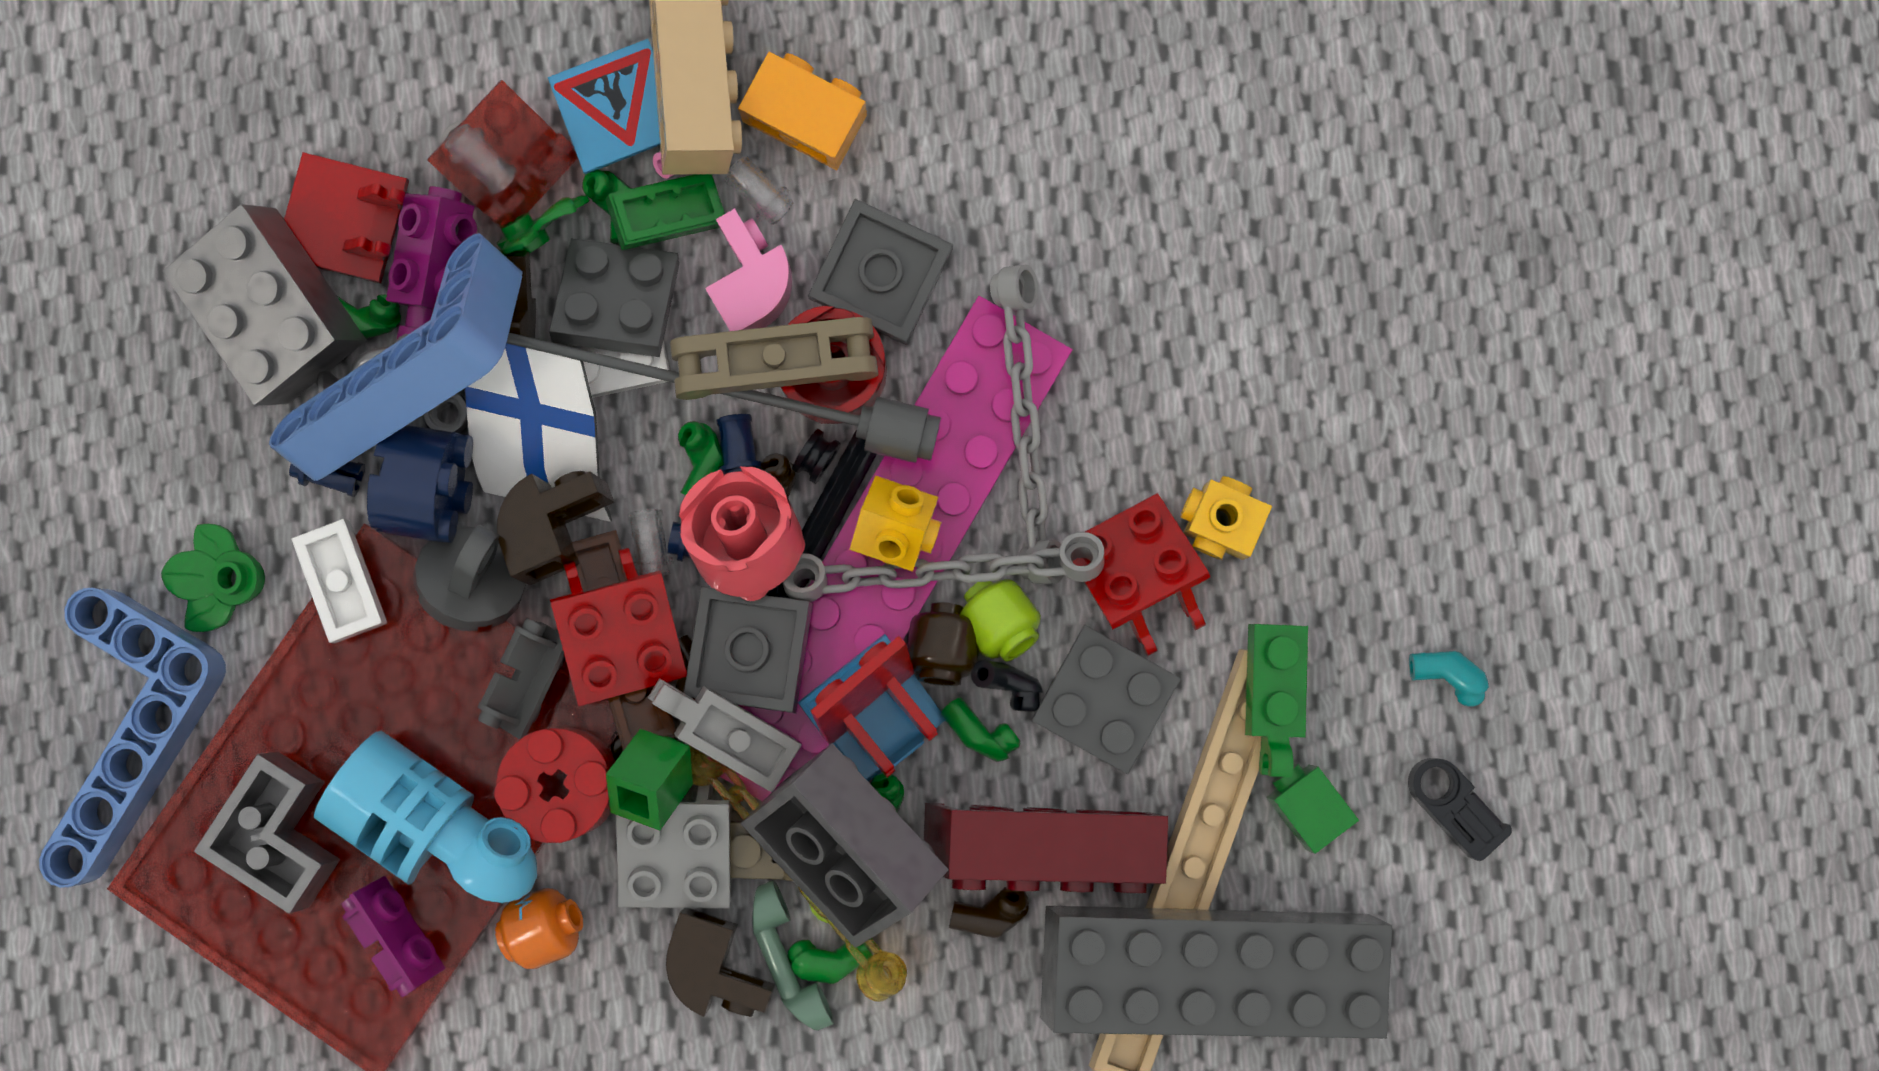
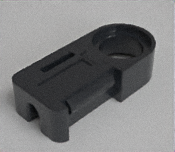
[1408,758,1512,861]

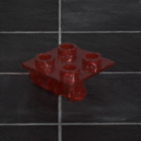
[427,80,578,228]

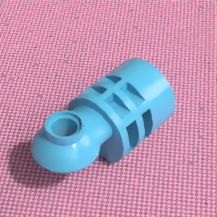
[314,730,537,903]

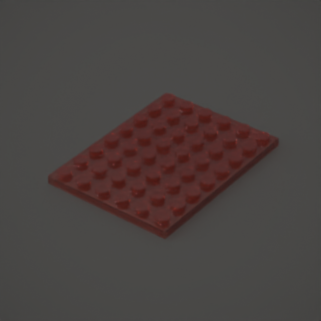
[107,523,618,1071]

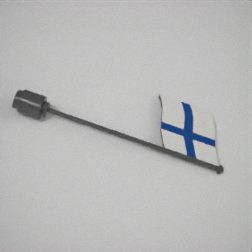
[465,332,941,522]

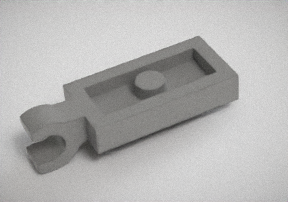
[648,678,802,793]

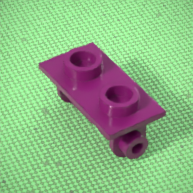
[341,876,446,998]

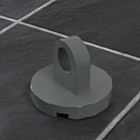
[413,525,526,631]

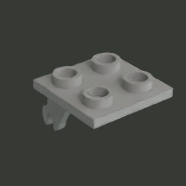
[616,766,731,909]

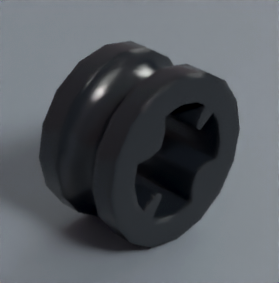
[792,429,841,484]

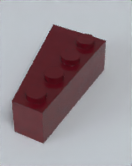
[924,803,1168,893]

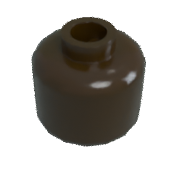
[908,602,979,686]

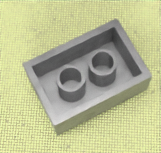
[163,204,367,406]
[741,743,949,948]

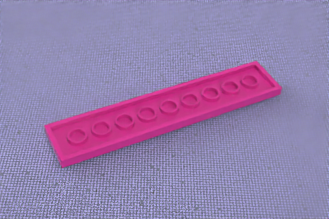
[703,296,1073,802]

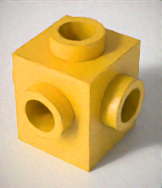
[849,475,942,572]
[1180,476,1272,560]

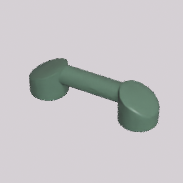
[752,880,834,1031]

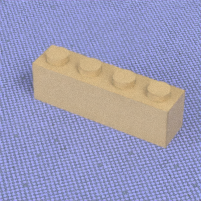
[649,0,742,175]

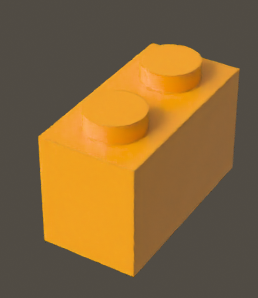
[738,51,867,171]

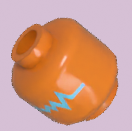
[495,888,583,969]

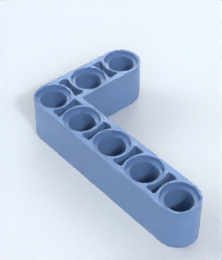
[269,233,522,481]
[39,588,226,888]

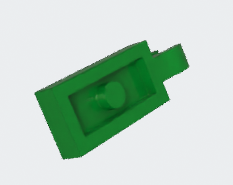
[1245,624,1308,777]

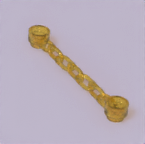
[689,745,907,1002]

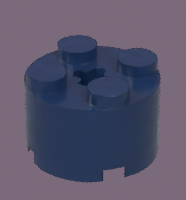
[367,425,473,543]

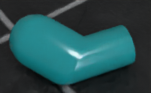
[1409,651,1489,707]

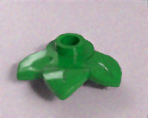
[497,195,590,254]
[161,524,265,632]

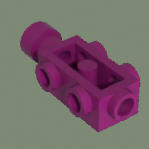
[386,186,477,340]

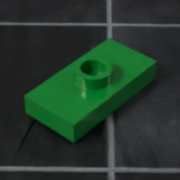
[605,174,725,251]

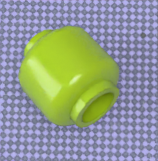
[960,579,1041,662]

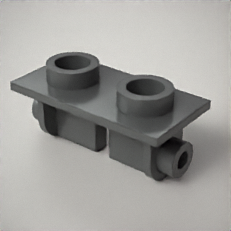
[477,617,565,740]

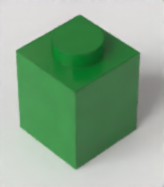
[606,729,693,831]
[1266,763,1359,854]

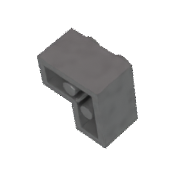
[194,752,340,914]

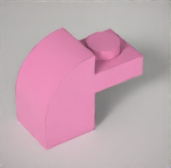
[705,208,792,331]

